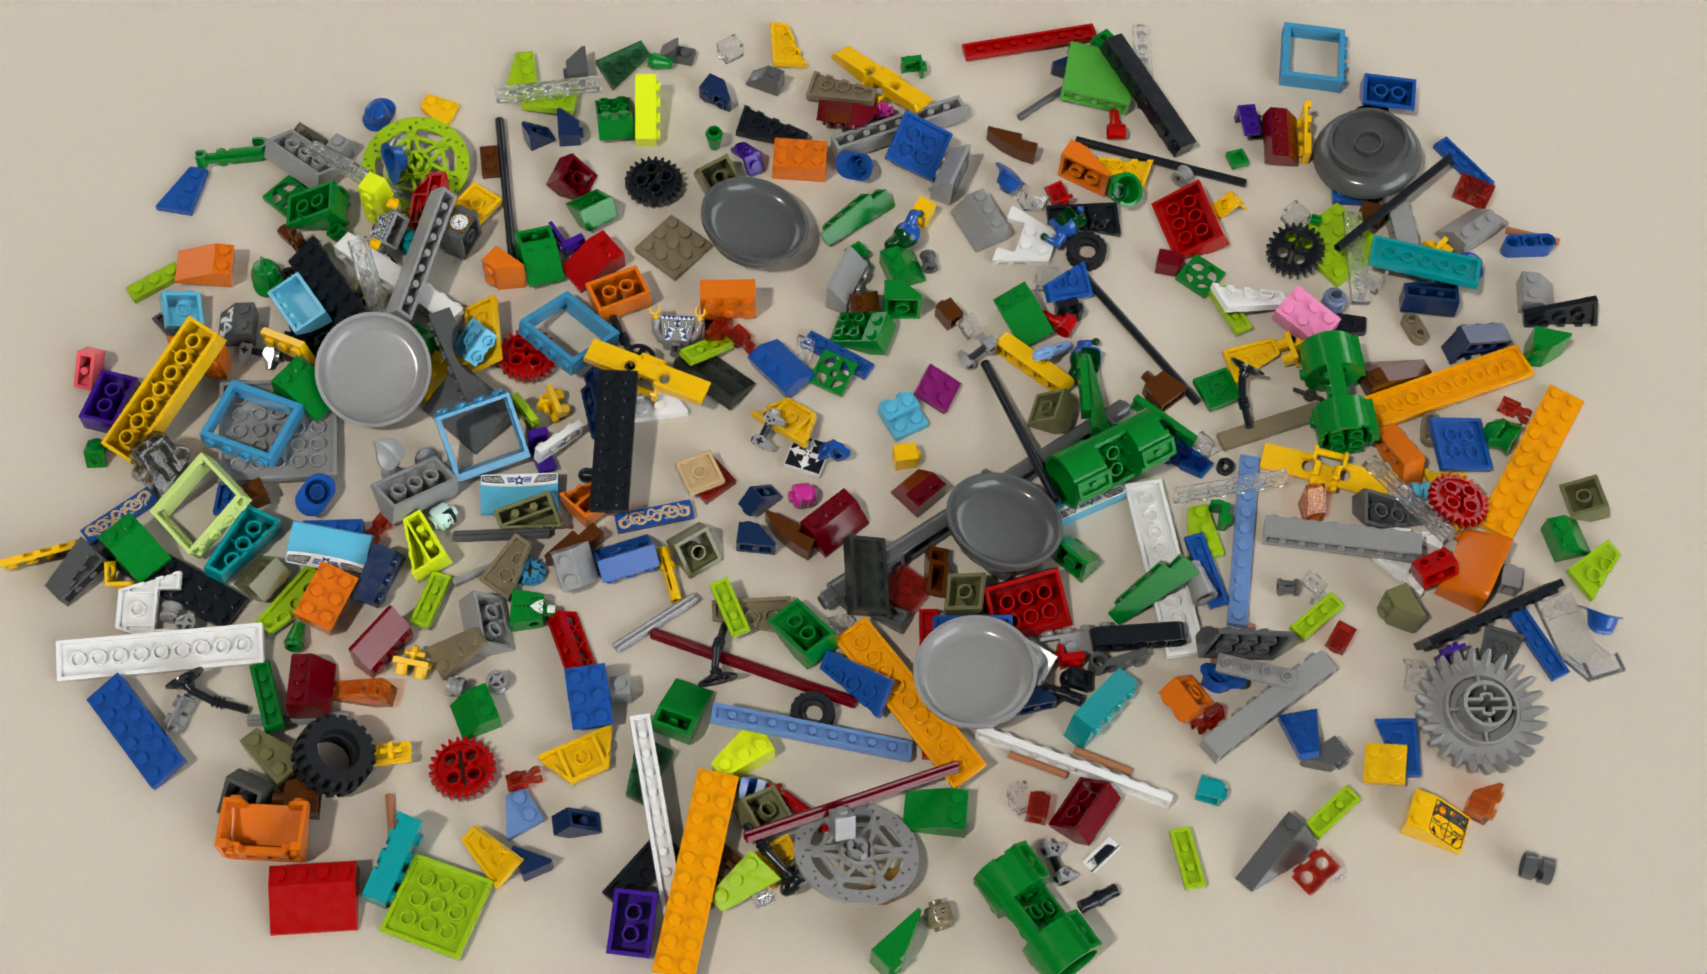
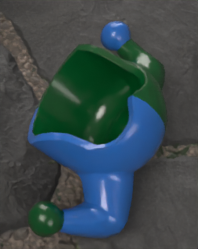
[1040,206,1088,248]
[884,209,924,249]
[1068,338,1101,387]

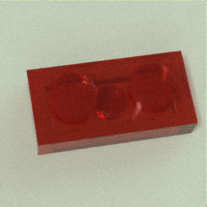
[704,316,733,341]

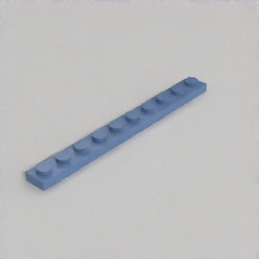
[1226,454,1259,628]
[709,702,913,763]

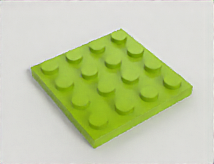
[1287,203,1374,288]
[379,853,493,961]

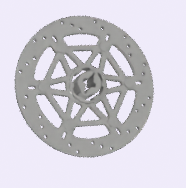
[794,803,919,906]

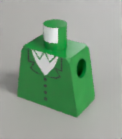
[510,589,556,632]

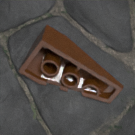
[1357,359,1432,396]

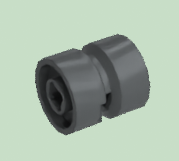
[1518,851,1556,885]

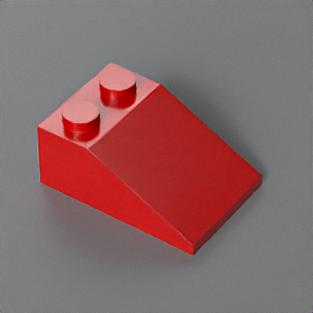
[562,230,626,293]

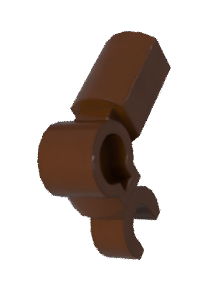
[277,224,306,252]

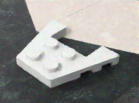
[992,206,1055,265]
[1371,527,1447,598]
[115,571,183,634]

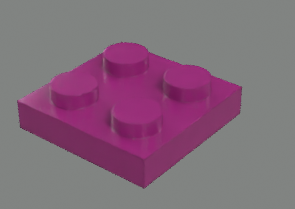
[913,363,961,414]

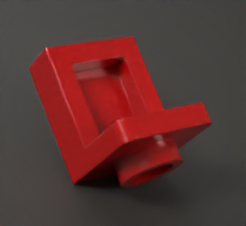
[1044,180,1073,205]
[1054,643,1086,670]

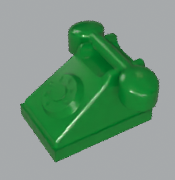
[286,180,351,242]

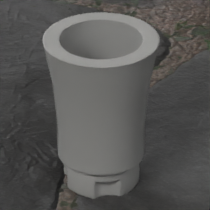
[1186,560,1218,605]

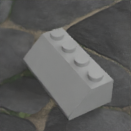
[264,129,344,188]
[371,456,458,525]

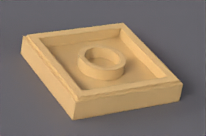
[675,450,725,497]

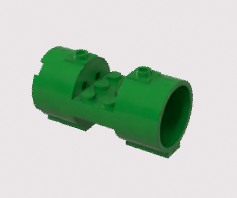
[1299,330,1380,455]
[1045,408,1177,508]
[973,840,1102,974]

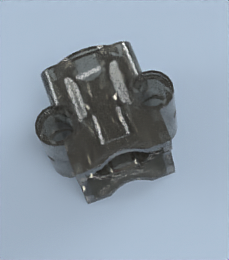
[127,431,191,495]

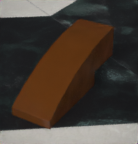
[986,126,1038,165]
[765,510,815,560]
[544,523,605,566]
[924,545,949,598]

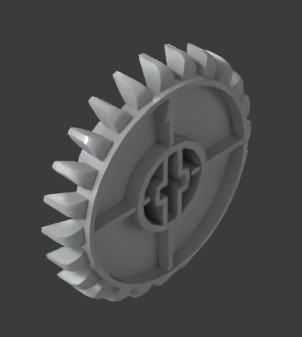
[1415,647,1547,775]

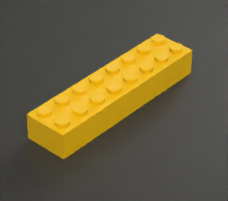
[101,316,228,468]

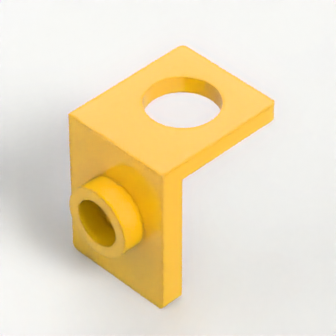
[1213,190,1248,219]
[104,561,138,589]

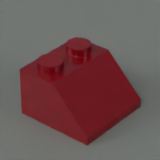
[546,153,598,200]
[891,469,946,518]

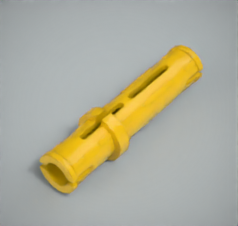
[657,546,683,604]

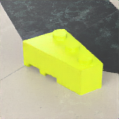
[357,171,408,224]
[403,509,453,583]
[711,730,775,778]

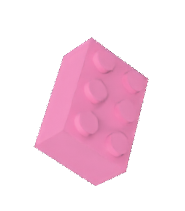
[1271,285,1341,340]

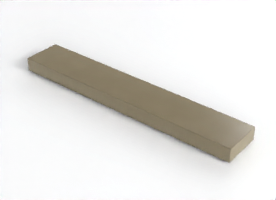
[1216,401,1319,452]

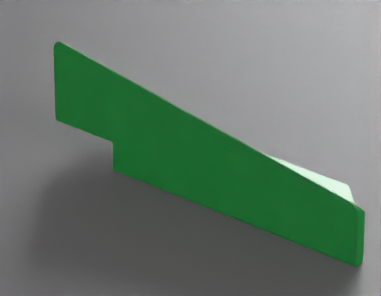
[820,189,895,245]
[1076,354,1110,436]
[1108,553,1199,625]

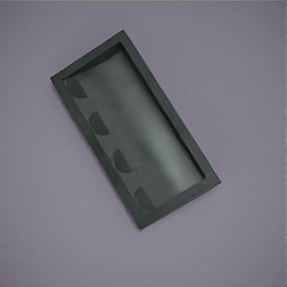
[673,356,755,410]
[843,535,890,616]

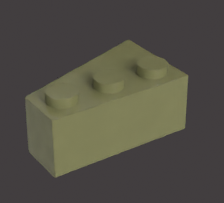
[493,489,564,529]
[239,728,298,792]

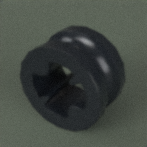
[281,267,297,281]
[1216,457,1234,476]

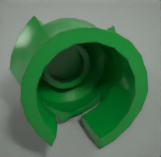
[1107,172,1142,207]
[1483,418,1523,456]

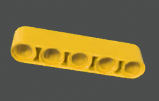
[994,332,1075,391]

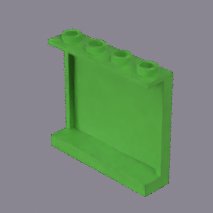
[1059,41,1131,115]

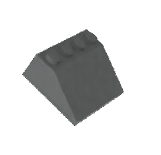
[423,364,516,455]
[1195,626,1295,660]

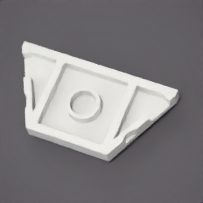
[635,382,688,423]

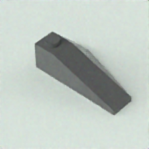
[1352,488,1430,529]
[1235,812,1318,892]

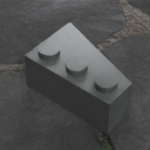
[45,536,109,606]

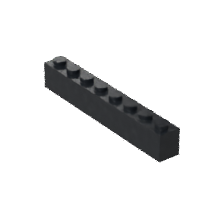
[1100,33,1197,157]

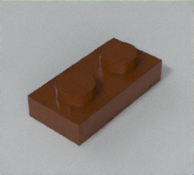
[480,145,500,179]

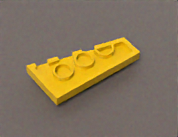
[0,540,77,570]

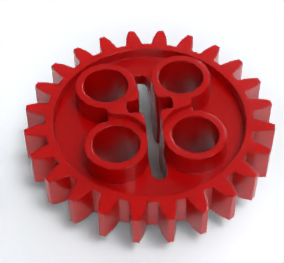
[498,329,556,384]
[1427,472,1490,529]
[429,736,497,802]

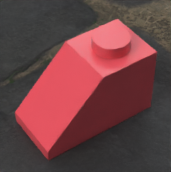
[74,346,106,391]

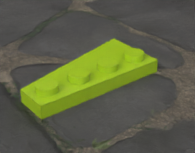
[254,566,317,636]

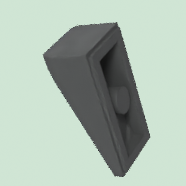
[869,604,912,634]

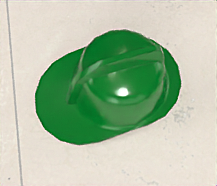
[251,256,283,298]

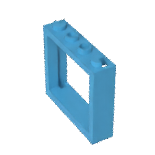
[1279,22,1348,93]
[518,291,620,376]
[200,379,305,469]
[433,388,531,482]

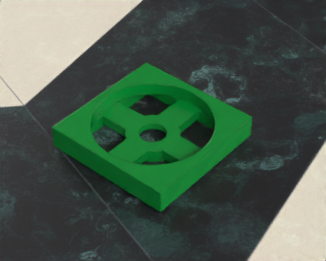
[262,175,307,217]
[1175,254,1226,299]
[808,349,858,397]

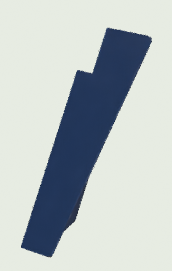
[580,366,602,439]

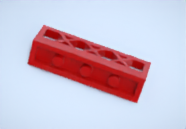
[547,610,596,669]

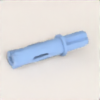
[1032,341,1072,361]

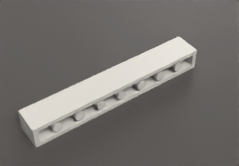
[334,232,464,325]

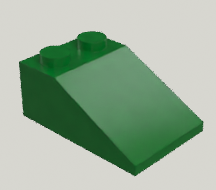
[993,281,1054,347]
[271,356,330,423]
[97,512,172,583]
[767,598,838,670]
[903,788,969,838]
[870,907,922,974]

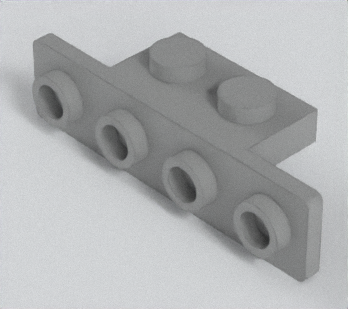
[1036,622,1114,655]
[1215,653,1297,690]

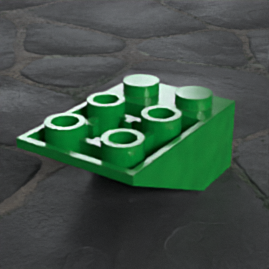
[595,96,635,141]
[514,225,565,288]
[830,312,897,355]
[651,678,713,745]

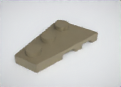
[479,533,532,602]
[425,627,488,680]

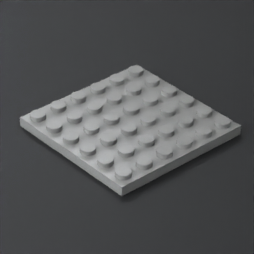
[218,380,338,485]

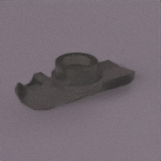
[1292,387,1325,402]

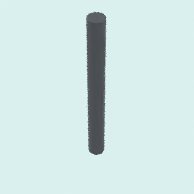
[1017,86,1062,120]

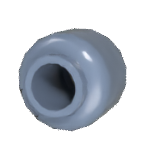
[1321,287,1347,314]

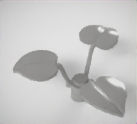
[373,438,442,526]

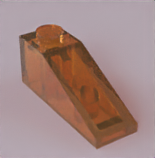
[333,678,398,708]

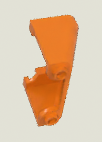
[1434,528,1514,614]
[214,795,310,863]

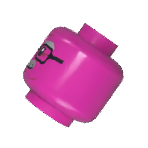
[788,483,817,509]

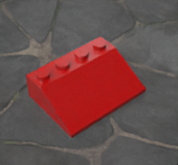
[1151,179,1230,260]
[983,568,1073,637]
[268,861,360,936]

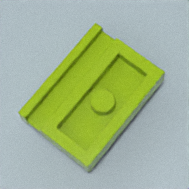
[511,392,541,430]

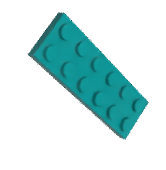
[1368,235,1482,290]

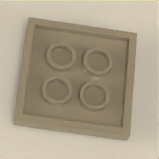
[635,215,712,281]

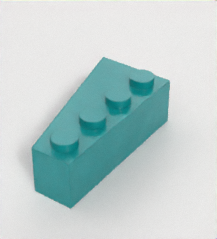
[204,504,283,584]
[1063,667,1138,749]
[362,811,424,909]

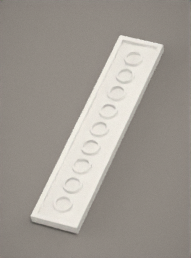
[1124,479,1200,659]
[56,622,265,682]

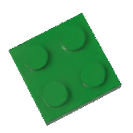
[1192,367,1239,412]

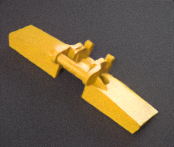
[831,45,933,113]
[583,338,711,406]
[1259,442,1392,494]

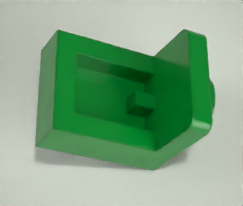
[900,55,927,79]
[83,438,108,468]
[1208,499,1232,531]

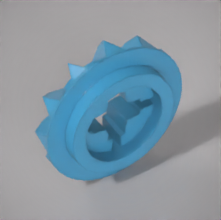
[518,557,547,586]

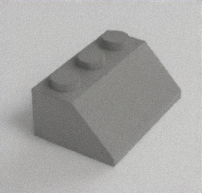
[929,144,971,206]
[951,188,1009,252]
[1435,208,1503,254]
[826,246,869,313]
[459,590,514,657]

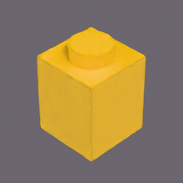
[911,196,936,229]
[892,442,921,471]

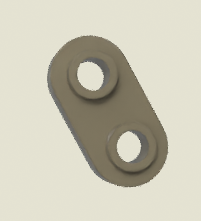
[1400,312,1429,346]
[1420,412,1440,447]

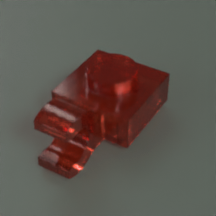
[725,324,755,355]
[1496,396,1532,424]
[365,512,392,543]
[1190,702,1225,735]
[505,766,543,792]

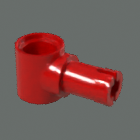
[1106,109,1126,140]
[1043,310,1078,338]

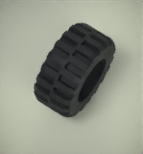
[291,714,376,798]

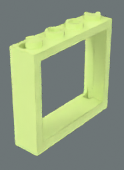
[150,452,252,559]

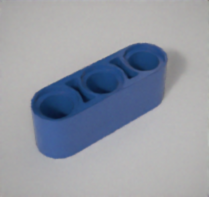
[1500,233,1556,258]

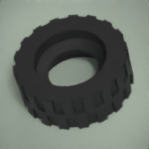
[1066,231,1107,272]
[790,690,835,725]

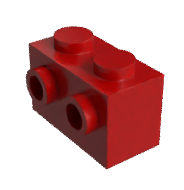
[1411,547,1459,590]

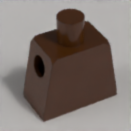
[1141,370,1187,412]
[272,779,322,820]

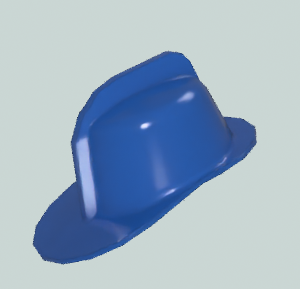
[362,98,396,132]
[381,143,408,185]
[835,151,875,181]
[996,162,1026,194]
[295,473,336,516]
[1577,605,1623,635]
[1200,663,1247,694]

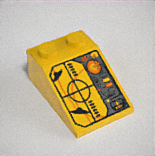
[1400,788,1470,855]

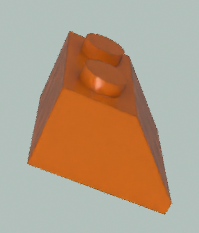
[481,246,527,290]
[1158,674,1216,724]

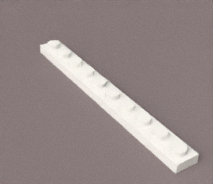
[629,713,676,917]
[975,727,1173,809]

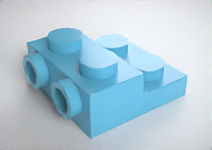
[159,290,204,329]
[454,317,498,367]
[877,391,929,442]

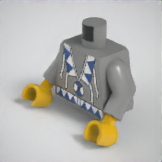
[367,196,410,253]
[649,305,707,358]

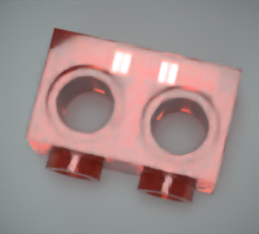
[1451,172,1496,209]
[1292,848,1342,896]

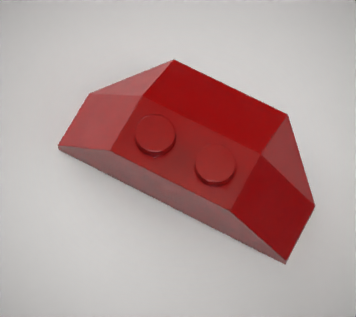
[408,172,450,231]

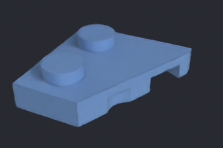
[506,785,545,841]

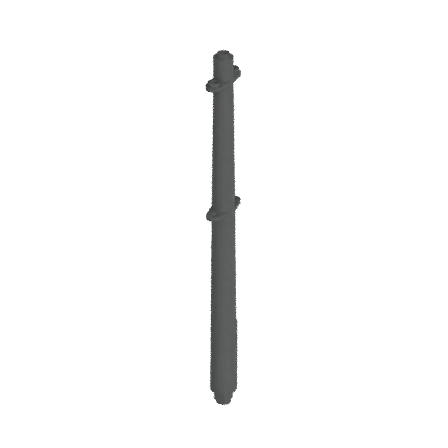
[817,399,1130,610]

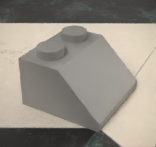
[1516,271,1554,313]
[550,541,599,593]

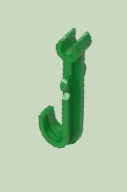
[195,137,267,169]

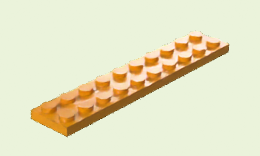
[1364,344,1535,428]
[1475,384,1584,539]
[836,616,987,789]
[651,768,739,974]

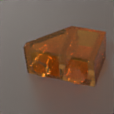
[1298,483,1326,521]
[1462,783,1504,825]

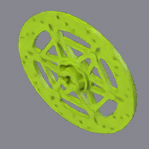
[362,117,470,213]

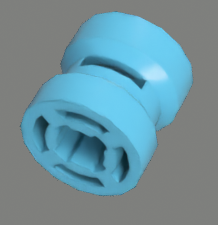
[1408,481,1431,501]

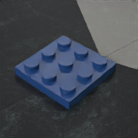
[884,110,953,182]
[1427,417,1493,472]

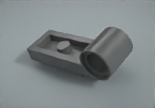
[1087,647,1149,676]

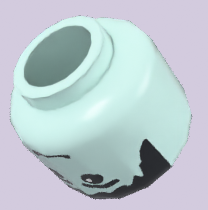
[428,502,458,531]

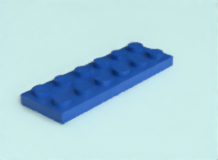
[86,672,187,790]

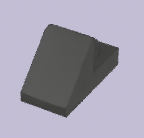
[660,37,696,66]

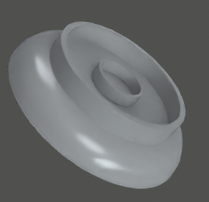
[315,312,432,427]
[913,615,1038,729]

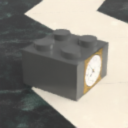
[442,205,481,260]

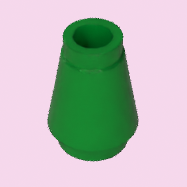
[647,52,673,69]
[705,125,723,151]
[284,621,305,653]

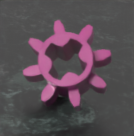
[873,102,894,121]

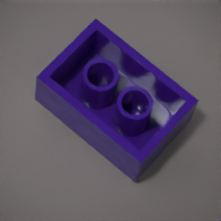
[78,369,141,433]
[606,888,659,959]

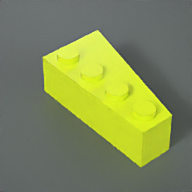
[635,74,661,146]

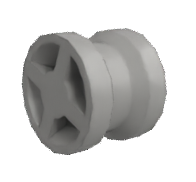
[1171,165,1193,187]
[159,601,183,624]
[175,614,199,630]
[487,670,508,695]
[445,676,467,698]

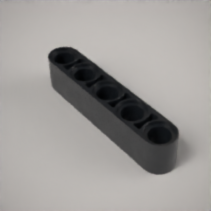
[1089,621,1187,652]

